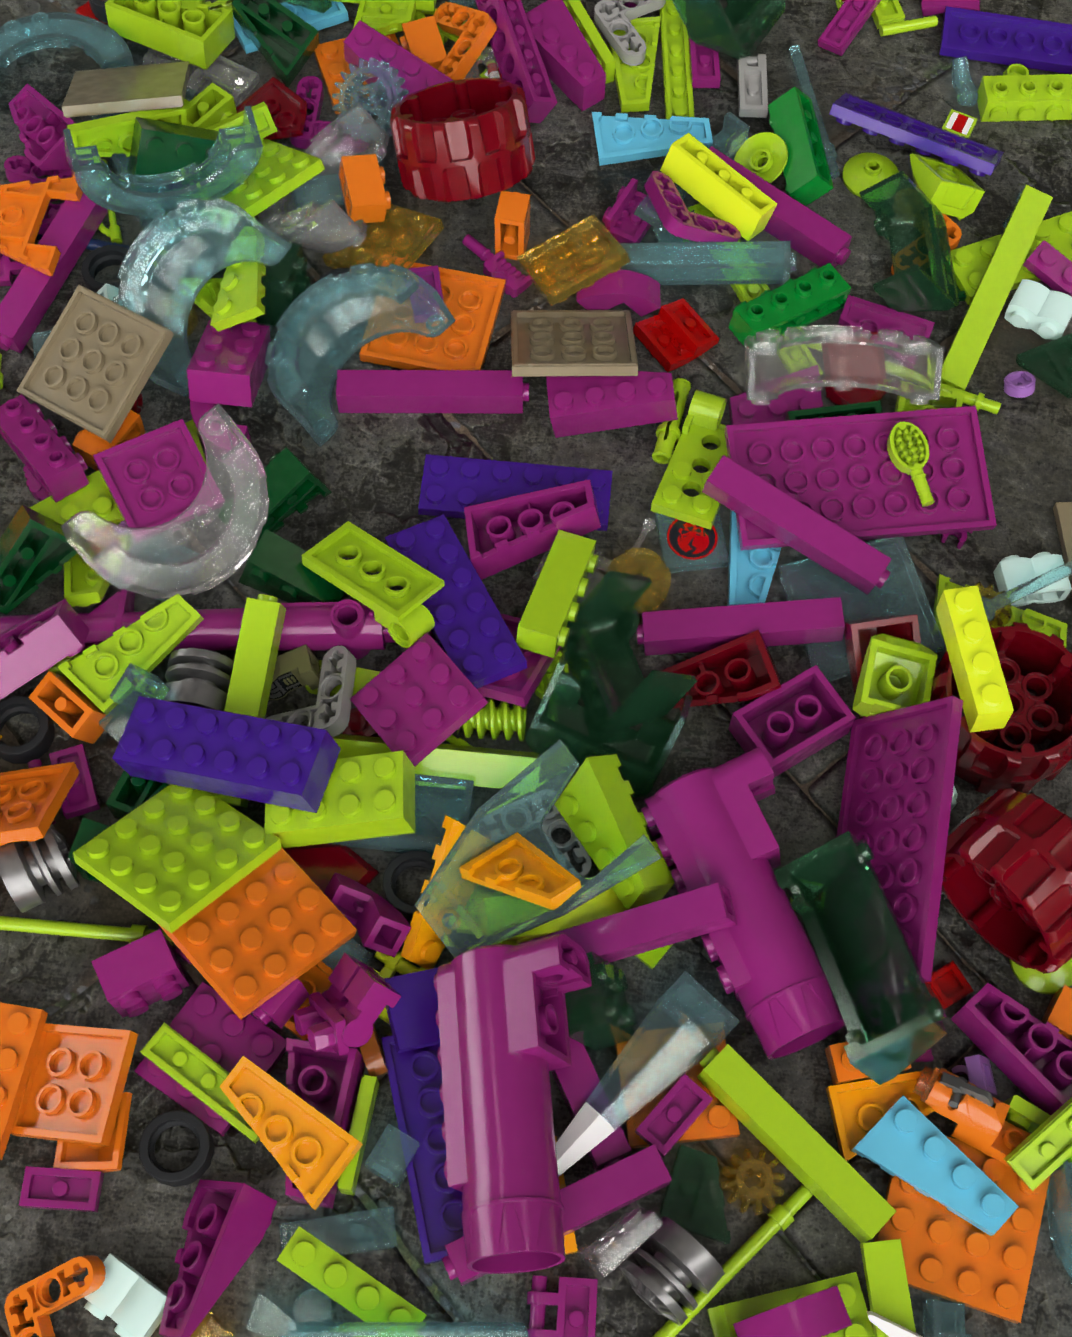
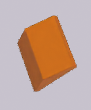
[53,1092,132,1173]

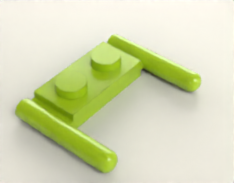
[871,0,939,37]

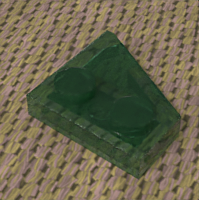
[1016,334,1072,399]
[657,1145,731,1245]

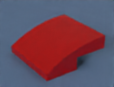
[633,298,720,373]

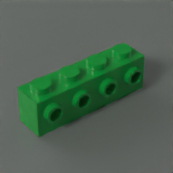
[768,86,834,206]
[728,263,851,353]

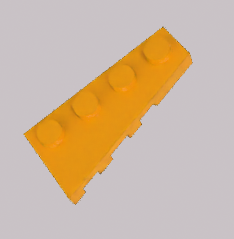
[400,815,496,969]
[220,1056,363,1210]

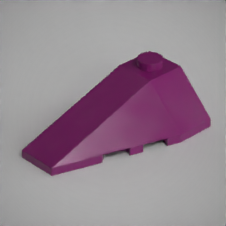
[159,1179,277,1337]

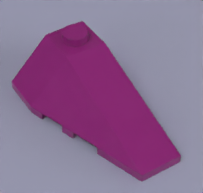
[8,83,93,171]

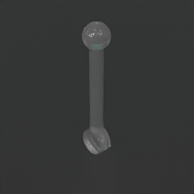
[618,518,656,575]

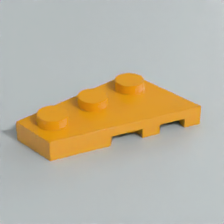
[459,832,583,910]
[826,1068,937,1161]

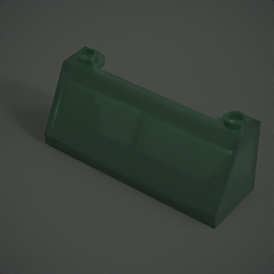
[774,831,947,1085]

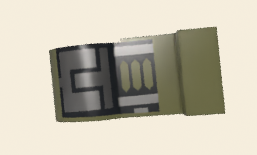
[269,644,321,700]

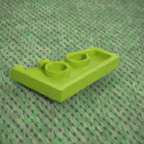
[64,533,131,607]

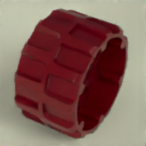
[390,78,535,202]
[930,622,1072,794]
[942,788,1072,974]

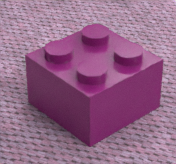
[91,929,190,1018]

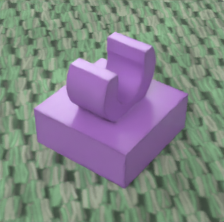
[952,1054,997,1096]

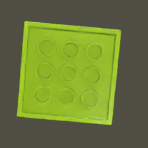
[171,138,325,232]
[73,784,282,933]

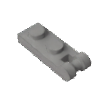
[737,53,768,118]

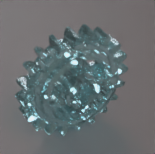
[332,57,409,142]

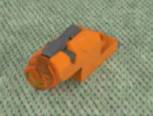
[912,1065,1030,1167]

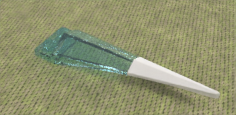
[556,971,740,1177]

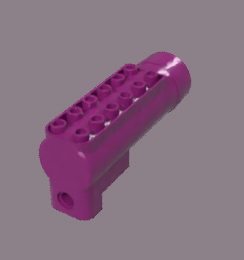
[641,747,849,1060]
[434,933,592,1274]

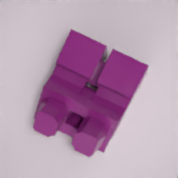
[293,953,401,1056]

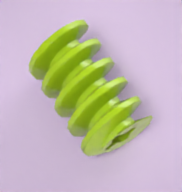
[457,698,527,742]

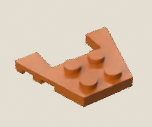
[0,172,88,276]

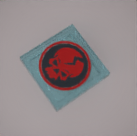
[655,511,729,574]

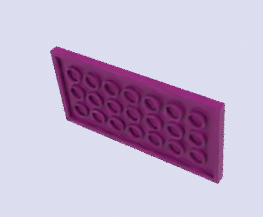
[724,406,997,550]
[819,696,963,988]

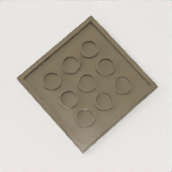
[62,61,191,118]
[16,285,174,443]
[511,310,638,377]

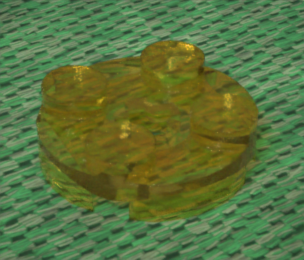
[606,548,671,613]

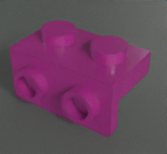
[602,178,658,250]

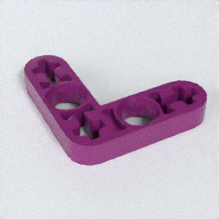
[289,76,371,154]
[4,155,78,235]
[644,171,741,250]

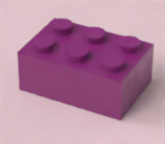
[187,320,272,408]
[728,665,856,777]

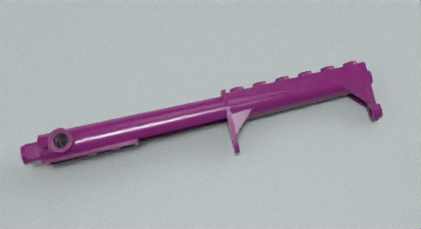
[0,575,395,660]

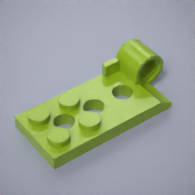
[651,390,728,530]
[301,521,445,648]
[707,1272,875,1337]

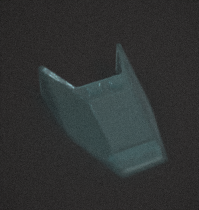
[415,740,661,958]

